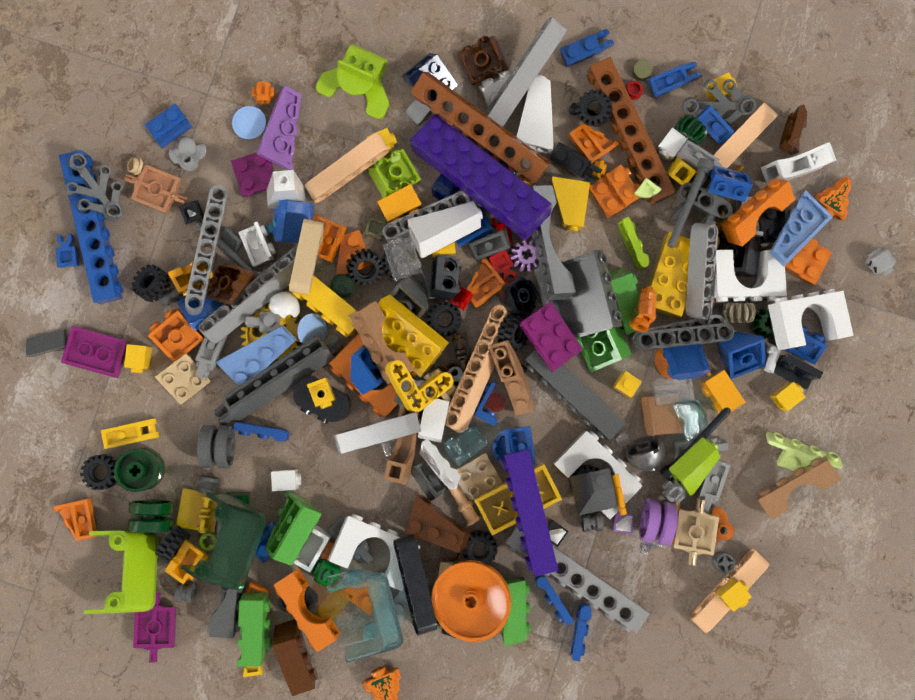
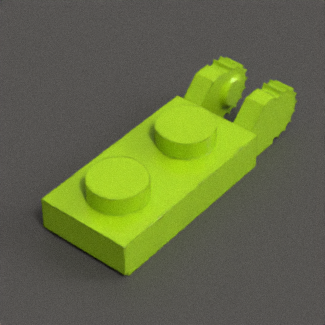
[617,217,650,270]

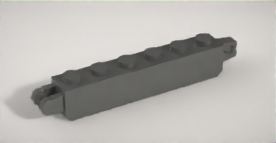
[214,334,344,425]

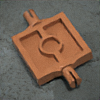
[124,164,188,214]

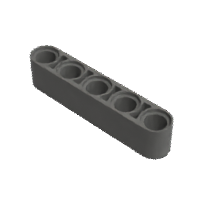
[635,323,734,350]

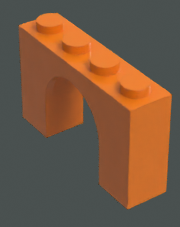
[329,334,398,417]

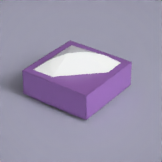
[612,512,635,534]

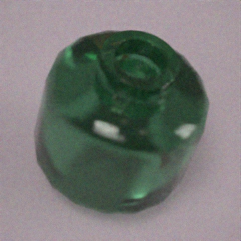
[330,274,356,300]

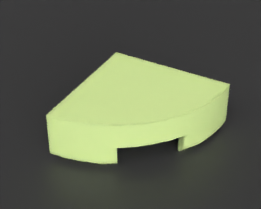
[634,178,661,198]

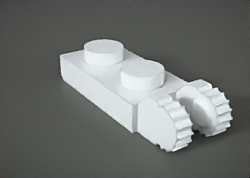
[419,440,460,490]

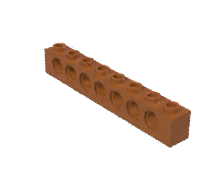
[587,56,676,206]
[411,72,551,184]

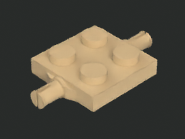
[674,499,719,566]

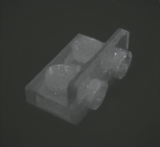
[383,237,422,281]
[650,377,695,406]

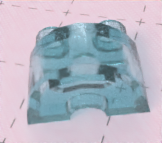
[673,399,708,441]
[443,425,488,467]

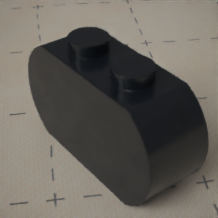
[293,377,351,424]

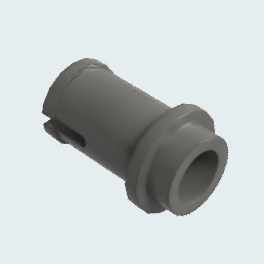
[158,287,183,306]
[448,367,463,386]

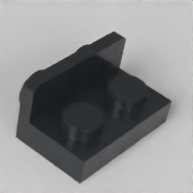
[758,207,790,244]
[774,354,823,389]

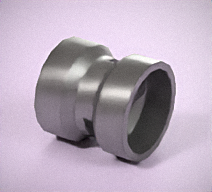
[581,512,603,533]

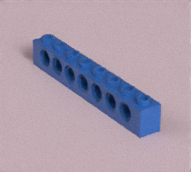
[59,150,123,305]

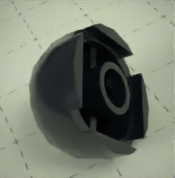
[500,276,538,316]

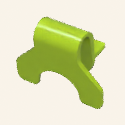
[316,44,389,119]

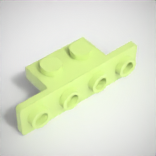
[766,431,843,471]

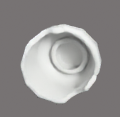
[269,291,300,318]

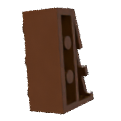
[405,495,470,553]
[272,619,318,696]

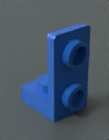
[474,381,498,426]

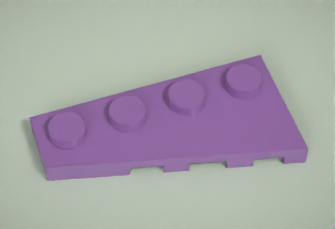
[256,85,301,170]

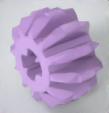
[511,240,539,272]

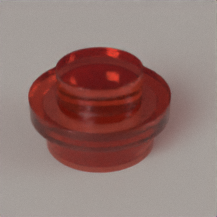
[486,393,506,412]

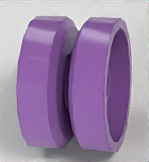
[639,498,678,546]

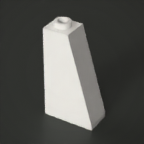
[517,75,554,155]
[267,170,306,209]
[408,201,483,258]

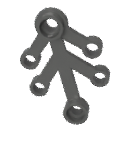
[682,79,756,127]
[65,153,123,222]

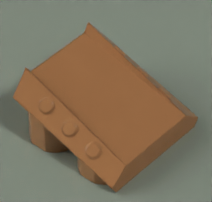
[641,394,685,436]

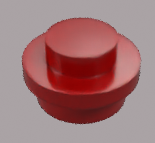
[625,81,643,100]

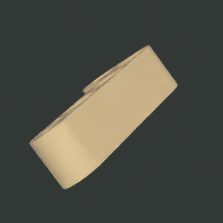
[289,219,324,295]

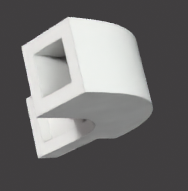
[761,143,836,184]

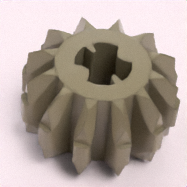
[722,301,756,323]

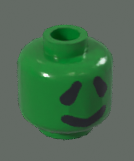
[312,559,342,588]

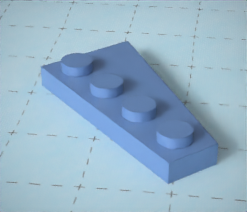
[769,190,833,266]
[216,325,297,386]

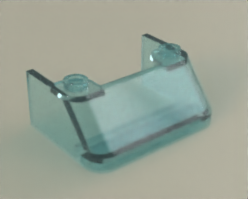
[327,569,403,663]

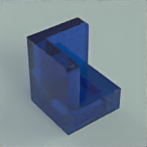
[431,174,459,200]

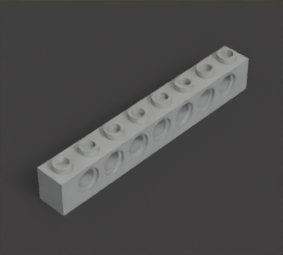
[505,525,650,633]

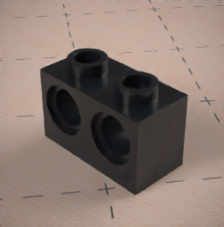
[429,254,462,301]

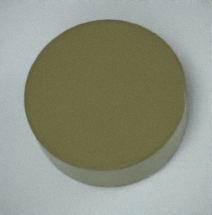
[633,60,652,81]

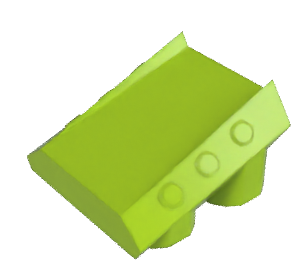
[368,149,421,198]

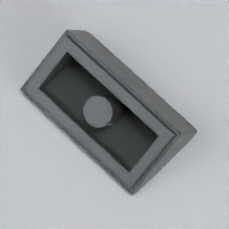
[468,228,510,261]
[26,329,67,357]
[411,459,448,501]

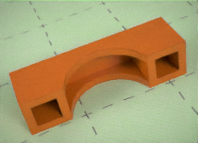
[721,178,795,246]
[274,567,342,652]

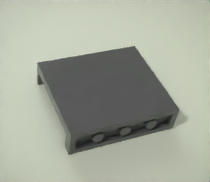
[534,250,622,338]

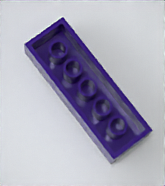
[501,448,559,577]

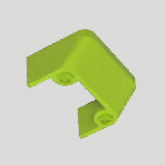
[84,531,158,614]

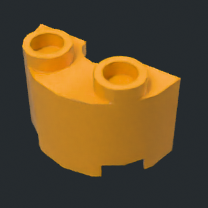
[168,261,214,297]
[165,539,209,584]

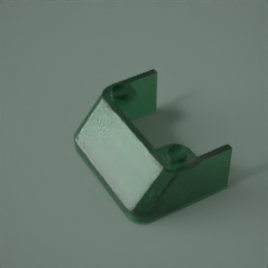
[180,493,266,590]

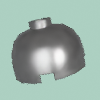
[624,436,665,472]

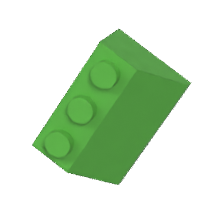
[576,327,632,372]
[502,577,530,646]

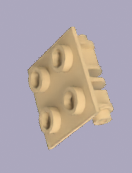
[155,353,211,405]
[455,453,502,501]

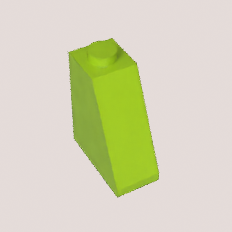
[669,437,720,497]

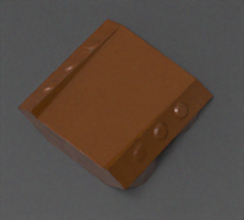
[458,35,509,85]
[779,105,807,155]
[206,263,255,305]

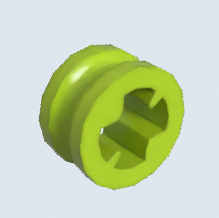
[199,532,219,551]

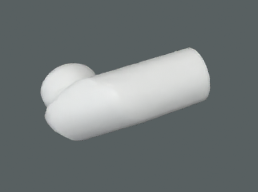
[764,344,781,373]

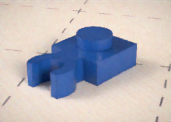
[55,233,79,268]

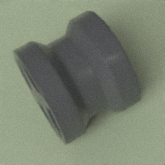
[197,475,219,494]
[712,551,735,573]
[175,582,196,603]

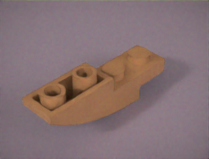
[489,340,535,416]

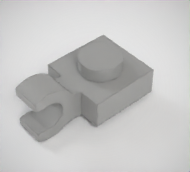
[245,312,281,333]

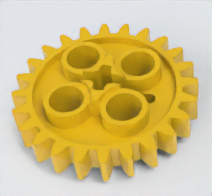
[240,304,301,364]

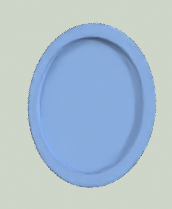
[232,106,266,139]
[297,313,327,344]

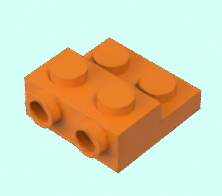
[589,164,640,219]
[785,238,832,286]
[147,308,204,363]

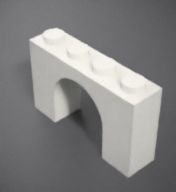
[713,250,787,302]
[768,289,854,351]
[553,430,642,519]
[328,514,420,591]

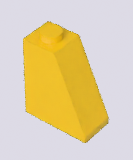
[550,176,590,233]

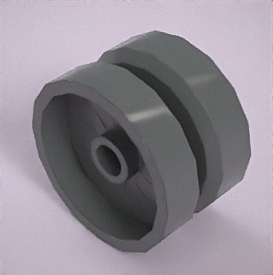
[197,425,236,469]

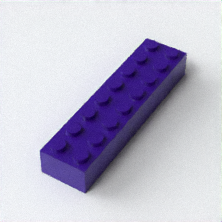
[410,114,552,241]

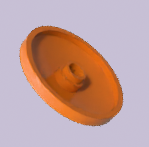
[431,560,512,642]

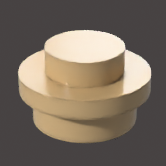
[127,157,144,176]

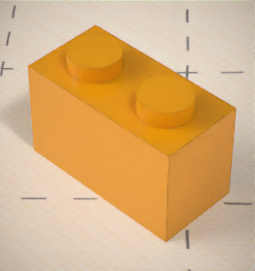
[377,184,422,224]
[700,370,746,414]

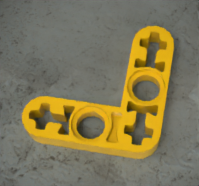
[385,360,453,412]

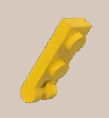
[101,418,160,449]

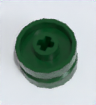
[114,448,165,492]
[127,499,174,533]

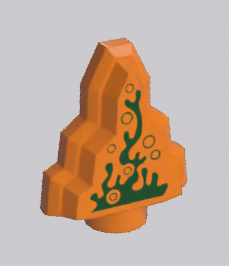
[813,176,852,221]
[629,286,656,332]
[362,665,401,700]

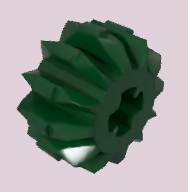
[674,114,708,145]
[750,308,774,340]

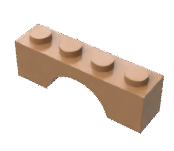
[348,301,414,384]
[384,405,424,484]
[757,456,841,520]

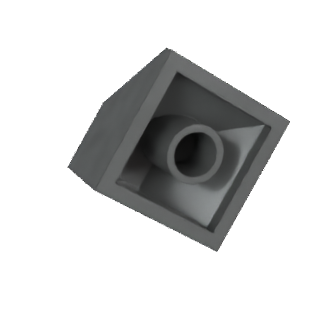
[390,274,428,318]
[569,468,617,516]

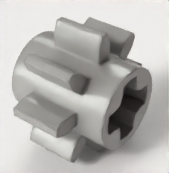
[661,480,685,504]

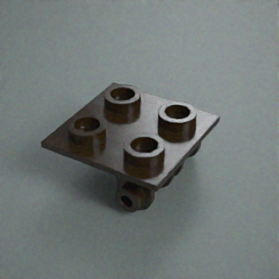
[434,332,471,373]

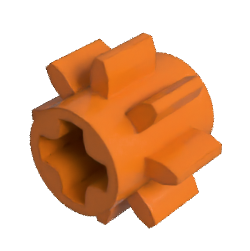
[252,81,275,105]

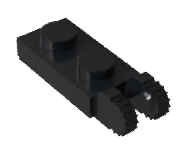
[549,142,603,184]

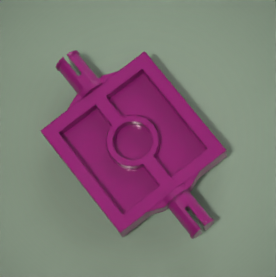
[133,593,177,663]

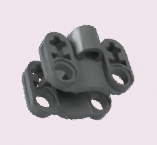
[669,171,732,225]

